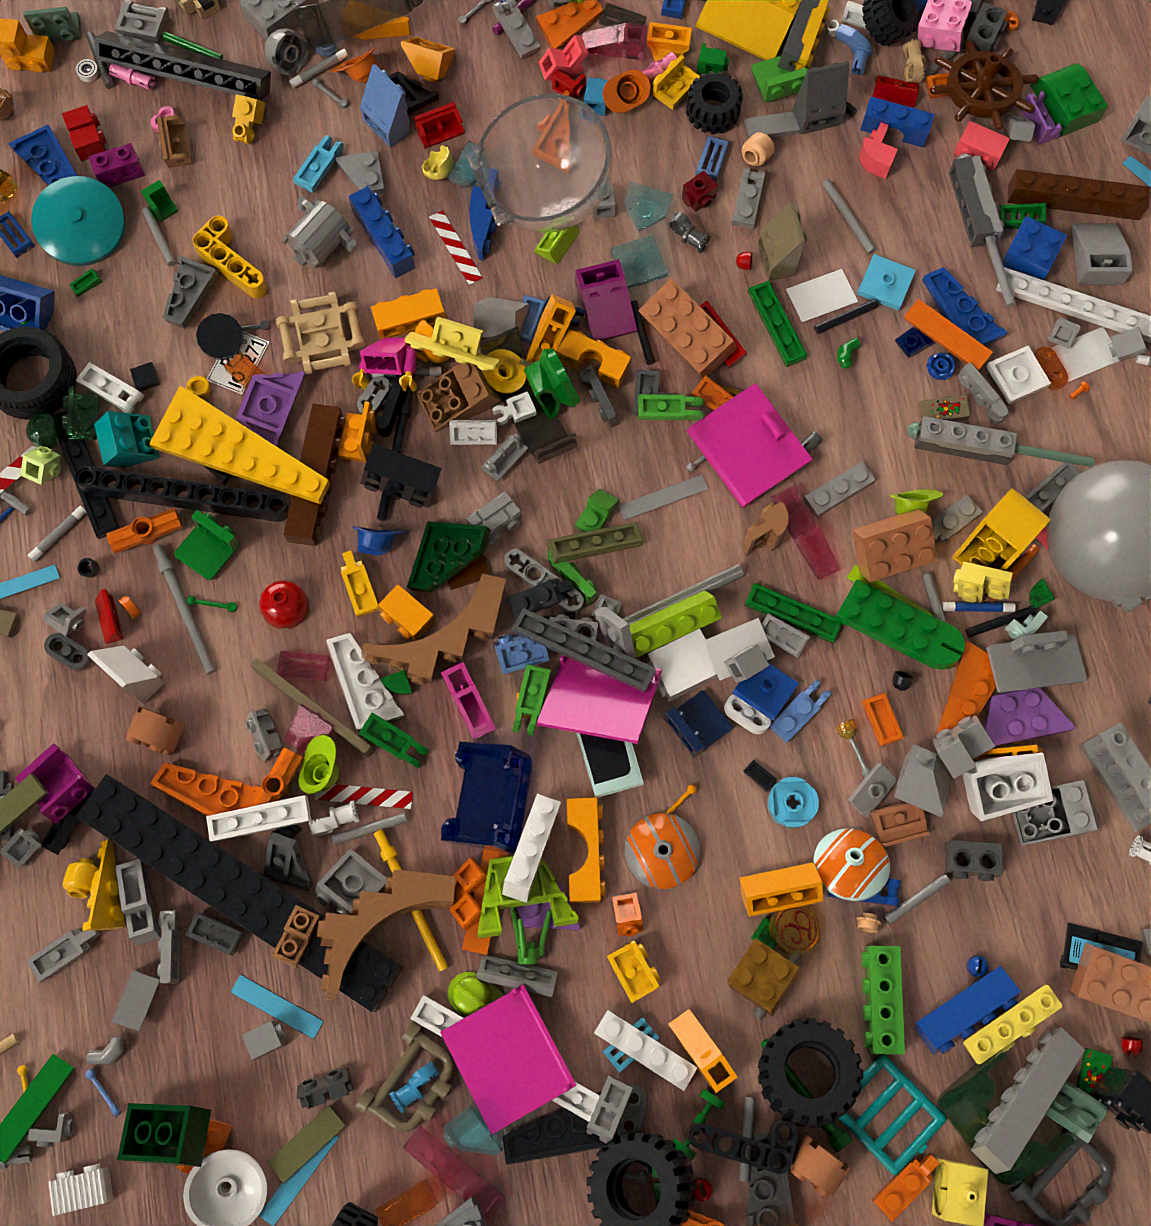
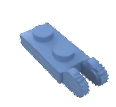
[769,679,832,744]

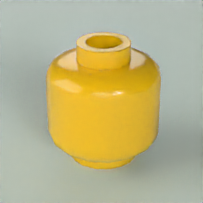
[63,858,99,899]

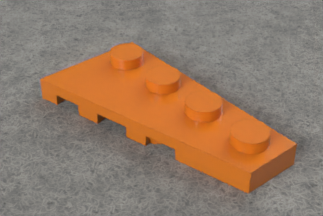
[936,641,996,734]

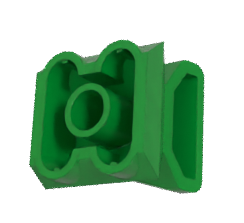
[524,349,580,419]

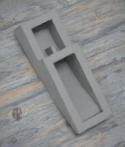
[115,859,161,946]

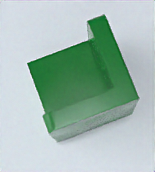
[140,180,178,222]

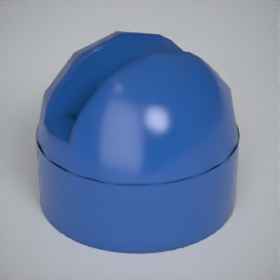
[966,956,989,977]

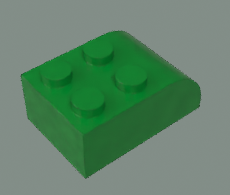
[1030,63,1108,137]

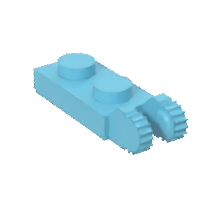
[293,135,343,193]

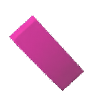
[440,661,496,740]

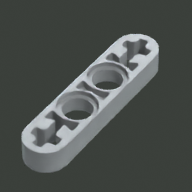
[505,549,584,614]

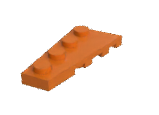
[150,762,262,816]

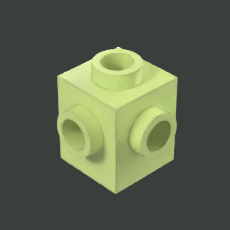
[21,446,61,485]

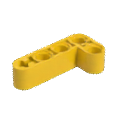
[192,216,268,299]

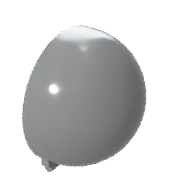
[1047,460,1151,612]

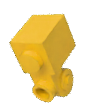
[232,94,266,144]

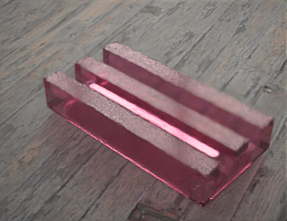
[277,651,330,681]

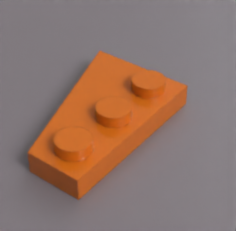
[536,0,603,49]

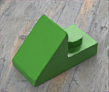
[575,488,619,532]

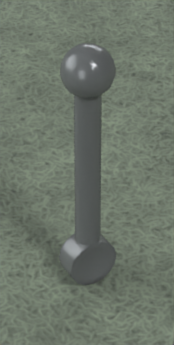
[241,320,270,331]

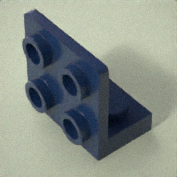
[664,690,732,758]

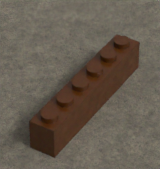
[1007,169,1150,220]
[283,403,346,546]

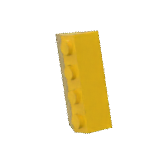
[695,0,801,60]

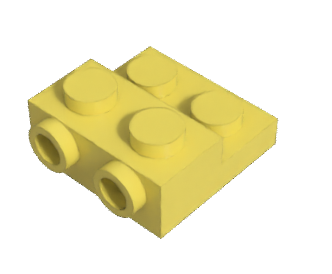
[953,562,1013,603]

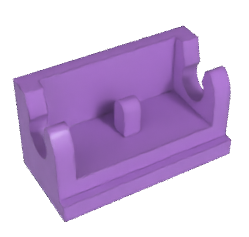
[1021,91,1062,145]

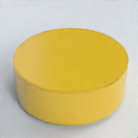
[186,376,211,400]

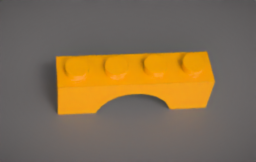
[567,798,605,903]

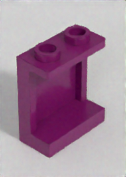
[15,743,95,824]

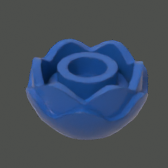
[927,353,956,380]

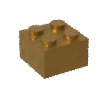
[727,938,801,1017]

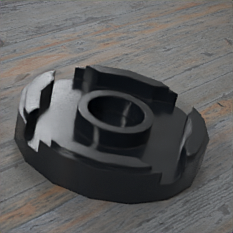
[196,313,244,360]

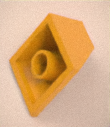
[401,36,456,82]

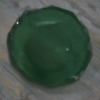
[26,412,63,449]

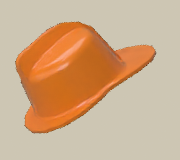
[330,47,379,82]
[602,69,651,113]

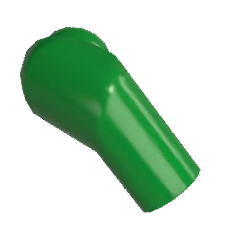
[837,337,861,369]

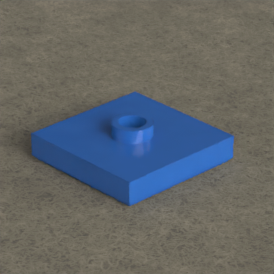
[732,663,799,721]

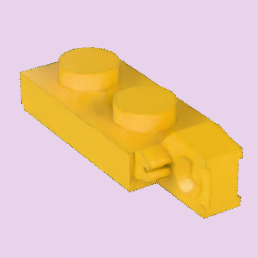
[341,550,380,618]

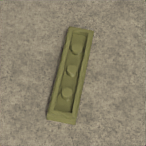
[547,522,644,564]

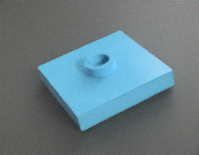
[857,254,916,311]

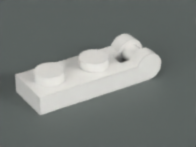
[76,362,144,414]

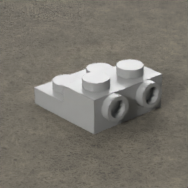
[315,849,387,916]

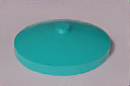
[31,176,126,266]

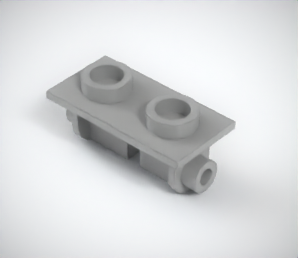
[481,433,529,481]
[246,709,283,763]

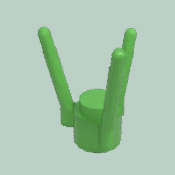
[511,907,552,964]

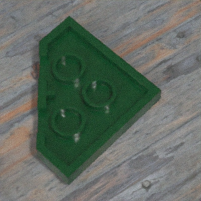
[407,521,491,593]

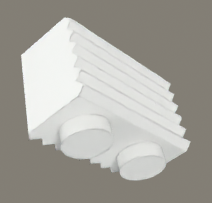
[49,1163,114,1216]

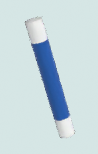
[941,602,1015,612]

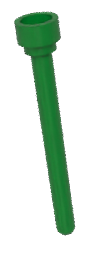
[761,1039,853,1153]

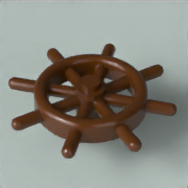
[930,40,1039,130]

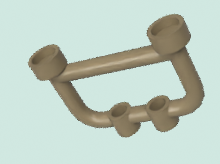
[355,1021,454,1132]

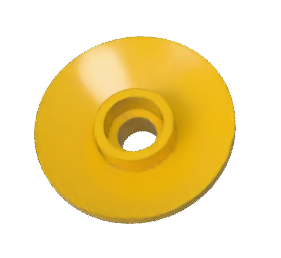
[482,349,526,393]

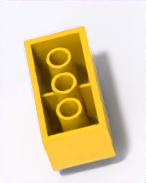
[952,488,1051,571]

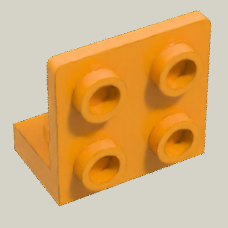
[338,401,377,463]

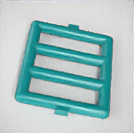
[839,1054,946,1175]

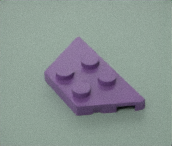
[236,371,305,447]
[984,688,1075,747]

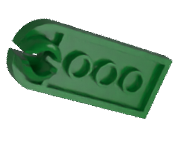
[835,579,965,670]

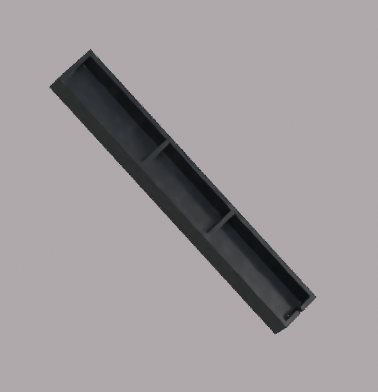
[75,774,404,1012]

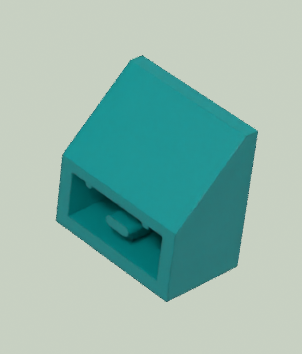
[94,411,160,468]

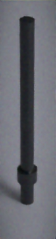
[376,388,414,521]

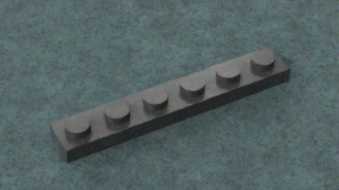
[512,608,656,693]

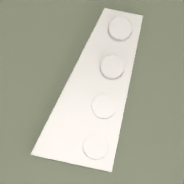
[326,633,404,732]

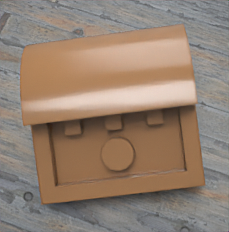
[741,501,789,556]

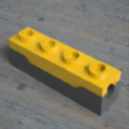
[777,0,830,72]

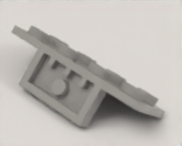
[987,630,1087,693]

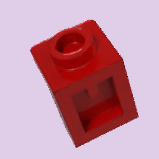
[552,69,587,102]

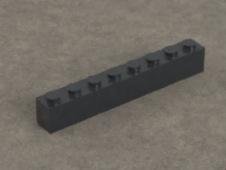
[95,31,271,100]

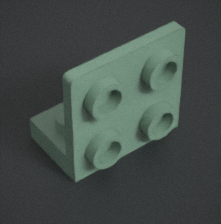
[23,7,81,42]

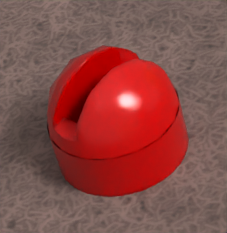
[736,252,752,270]
[1121,1037,1143,1057]
[691,1178,713,1202]

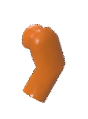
[1004,9,1020,31]

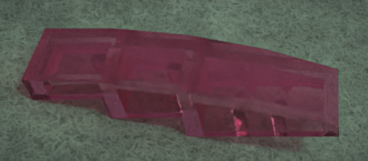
[771,485,840,580]
[403,1125,506,1220]

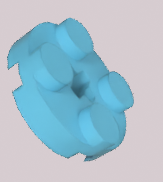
[767,777,819,828]

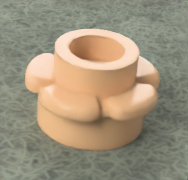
[856,913,882,933]

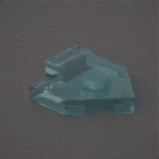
[624,182,673,232]

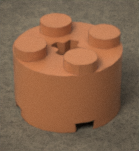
[125,706,186,756]
[790,1133,851,1199]

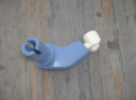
[826,20,872,75]

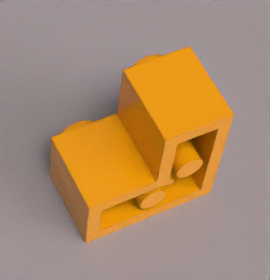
[0,19,55,72]

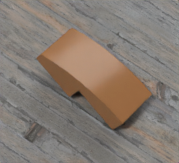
[272,905,320,968]

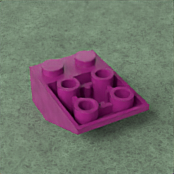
[575,259,637,341]

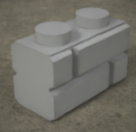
[466,492,522,545]

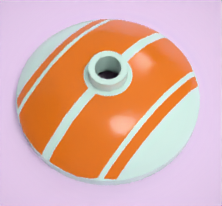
[813,828,890,901]

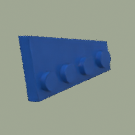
[8,124,77,186]
[922,267,1008,346]

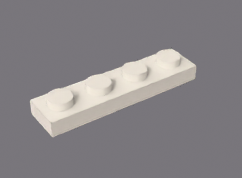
[206,795,311,842]
[594,1010,698,1091]

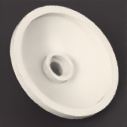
[183,1150,267,1226]

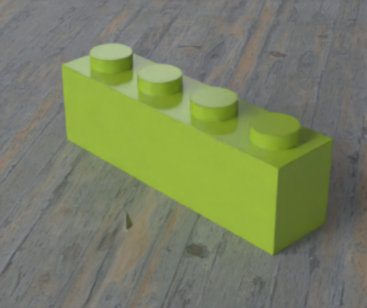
[629,590,722,658]

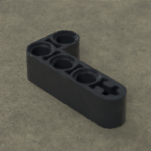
[686,1119,798,1174]

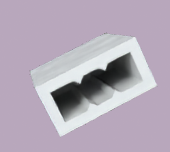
[645,629,718,702]

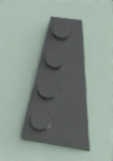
[746,1130,796,1226]

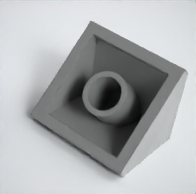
[473,296,530,345]

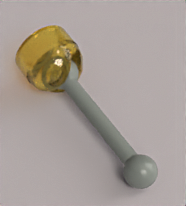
[835,719,871,777]

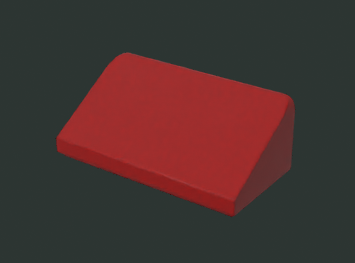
[872,75,919,108]
[95,589,123,644]

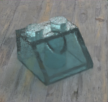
[442,1104,504,1155]

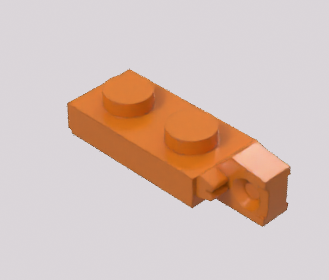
[872,1154,939,1222]

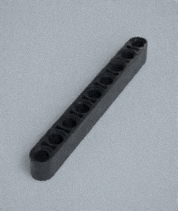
[74,467,289,522]

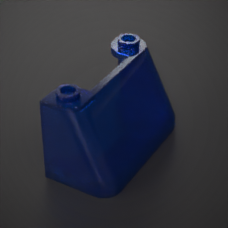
[441,741,533,853]

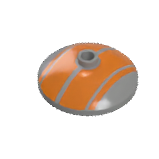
[624,813,700,889]

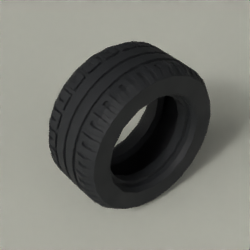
[0,326,77,420]

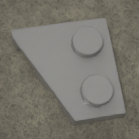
[335,151,385,194]

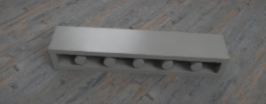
[971,1027,1085,1174]

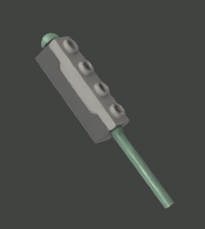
[907,416,1094,467]

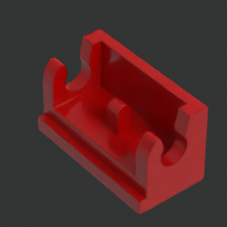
[414,102,465,149]

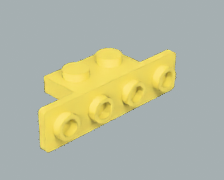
[404,317,499,371]
[963,985,1062,1064]

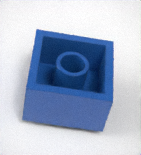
[1002,216,1067,280]

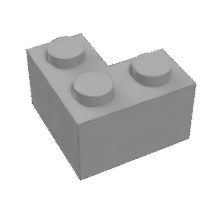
[933,715,995,779]

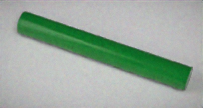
[162,31,223,60]

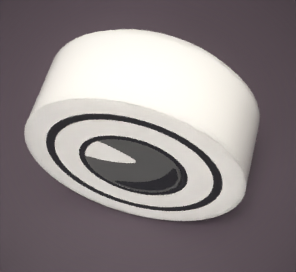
[76,59,100,82]

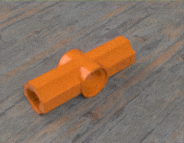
[106,508,183,554]
[251,747,304,807]

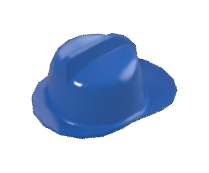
[352,526,410,555]

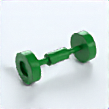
[673,1089,726,1160]

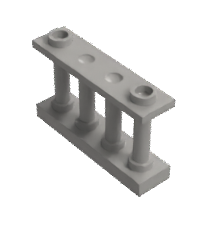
[1079,723,1151,832]

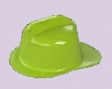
[890,489,943,515]
[298,735,339,794]
[448,972,503,1017]

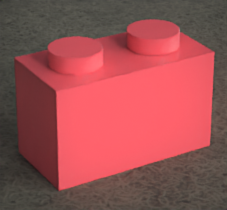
[954,121,1010,171]

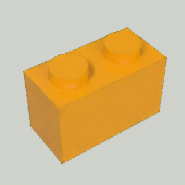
[378,584,435,641]

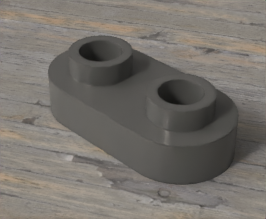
[44,633,91,671]
[616,1084,647,1137]

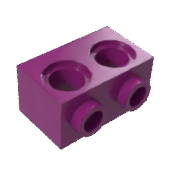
[89,143,145,188]

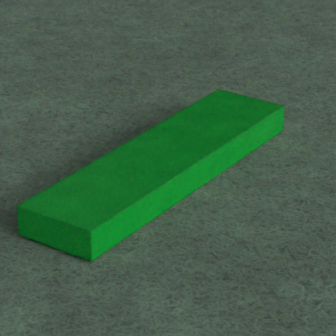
[748,280,808,367]
[744,583,842,644]
[0,1054,75,1164]

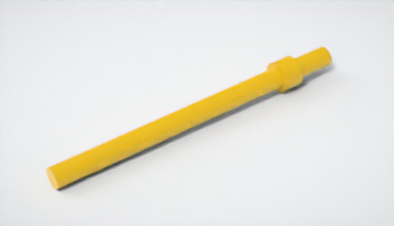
[374,829,448,972]

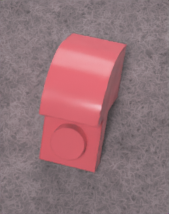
[538,35,588,81]
[859,122,898,179]

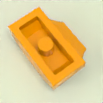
[646,22,692,62]

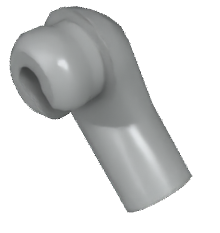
[87,1037,125,1065]

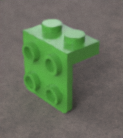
[751,56,807,103]

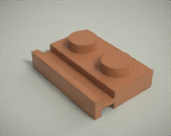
[870,802,930,847]

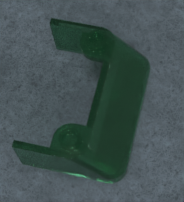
[938,1051,1075,1185]

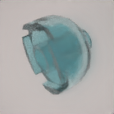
[448,141,487,187]

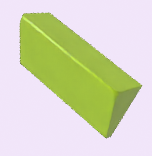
[534,217,580,264]

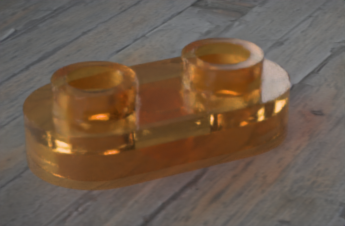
[1034,347,1068,390]

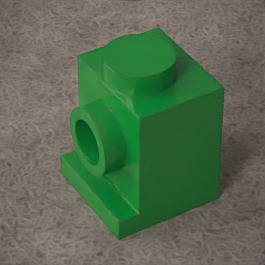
[696,43,730,75]

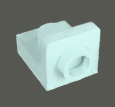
[1005,611,1048,640]

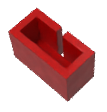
[62,105,107,162]

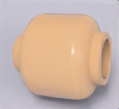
[742,132,775,166]

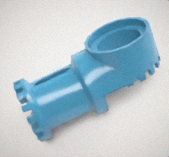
[389,1061,440,1113]

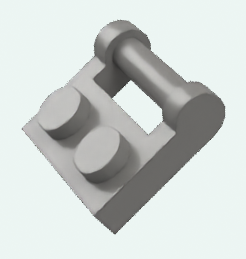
[114,0,169,42]
[595,607,636,659]

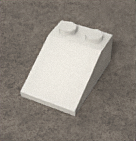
[87,646,165,704]
[962,753,1053,821]

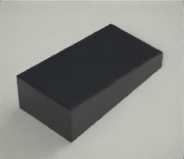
[743,760,777,793]

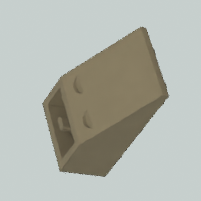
[757,201,807,281]

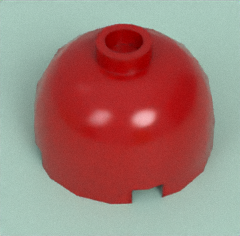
[259,580,308,629]

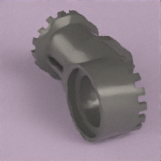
[668,212,711,253]

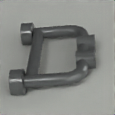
[1008,1127,1112,1226]

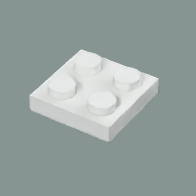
[986,346,1051,405]

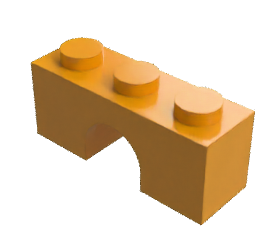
[557,329,631,389]

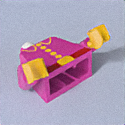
[352,337,417,392]

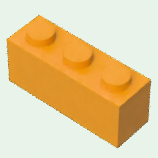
[371,288,445,340]
[739,862,823,917]

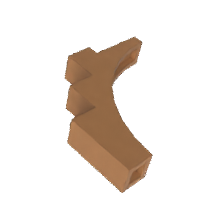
[361,573,506,685]
[317,869,456,1001]

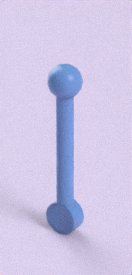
[85,1069,121,1117]

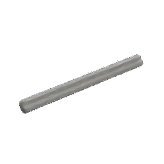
[623,564,744,625]

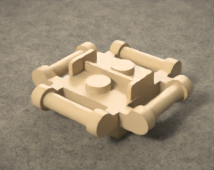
[276,291,366,375]

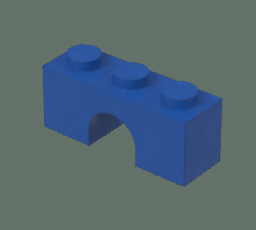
[860,97,935,147]

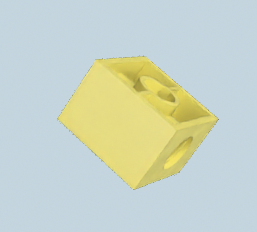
[931,1158,988,1226]

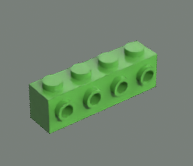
[861,946,905,1054]

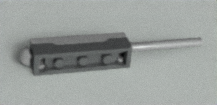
[949,153,1015,307]

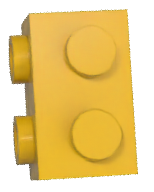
[653,55,700,110]
[606,940,661,1003]

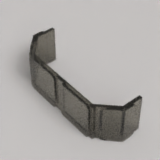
[292,0,424,48]
[479,326,577,464]

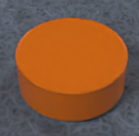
[118,596,141,619]

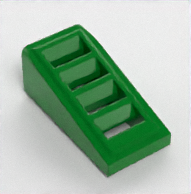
[1000,203,1046,229]

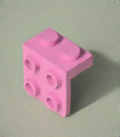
[918,0,972,52]

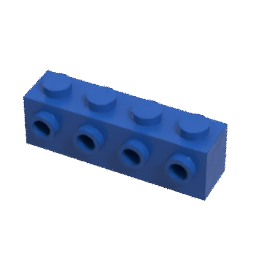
[348,186,415,279]
[914,966,1021,1055]

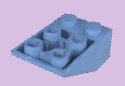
[360,64,411,148]

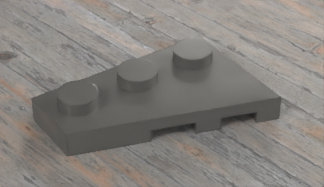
[163,255,219,329]

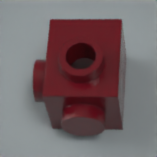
[682,170,718,212]

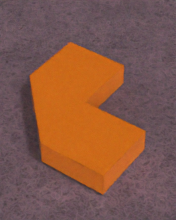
[449,857,487,931]

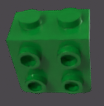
[174,510,241,581]

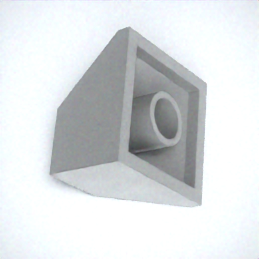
[894,744,951,817]

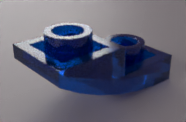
[895,326,936,358]

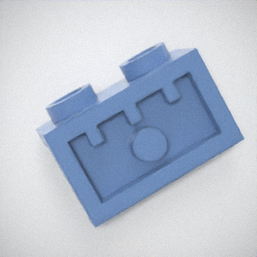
[493,634,550,674]

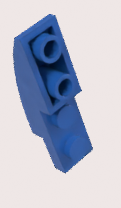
[470,168,500,261]

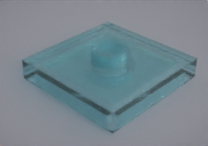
[610,235,668,289]

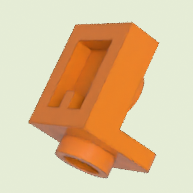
[612,893,643,936]

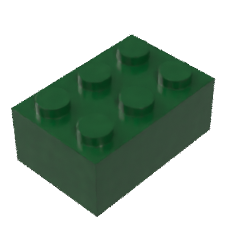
[117,1103,211,1167]

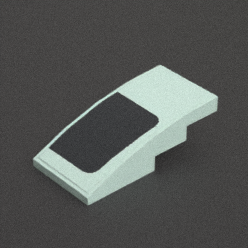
[575,732,644,798]

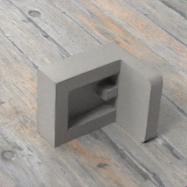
[43,602,86,636]
[0,828,43,869]
[28,1113,74,1147]

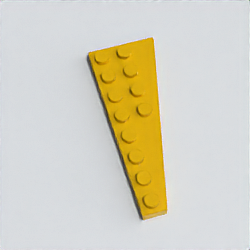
[149,386,330,504]

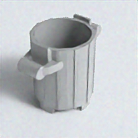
[282,196,356,270]

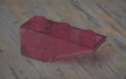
[582,23,647,60]

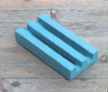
[602,1017,659,1073]

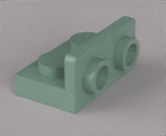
[1045,1080,1108,1143]

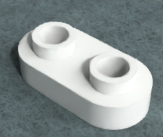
[724,695,771,734]

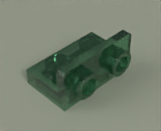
[62,387,98,440]

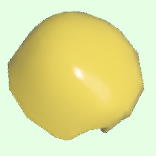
[422,145,455,180]

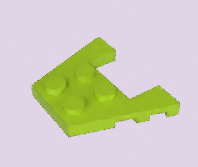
[477,856,579,939]

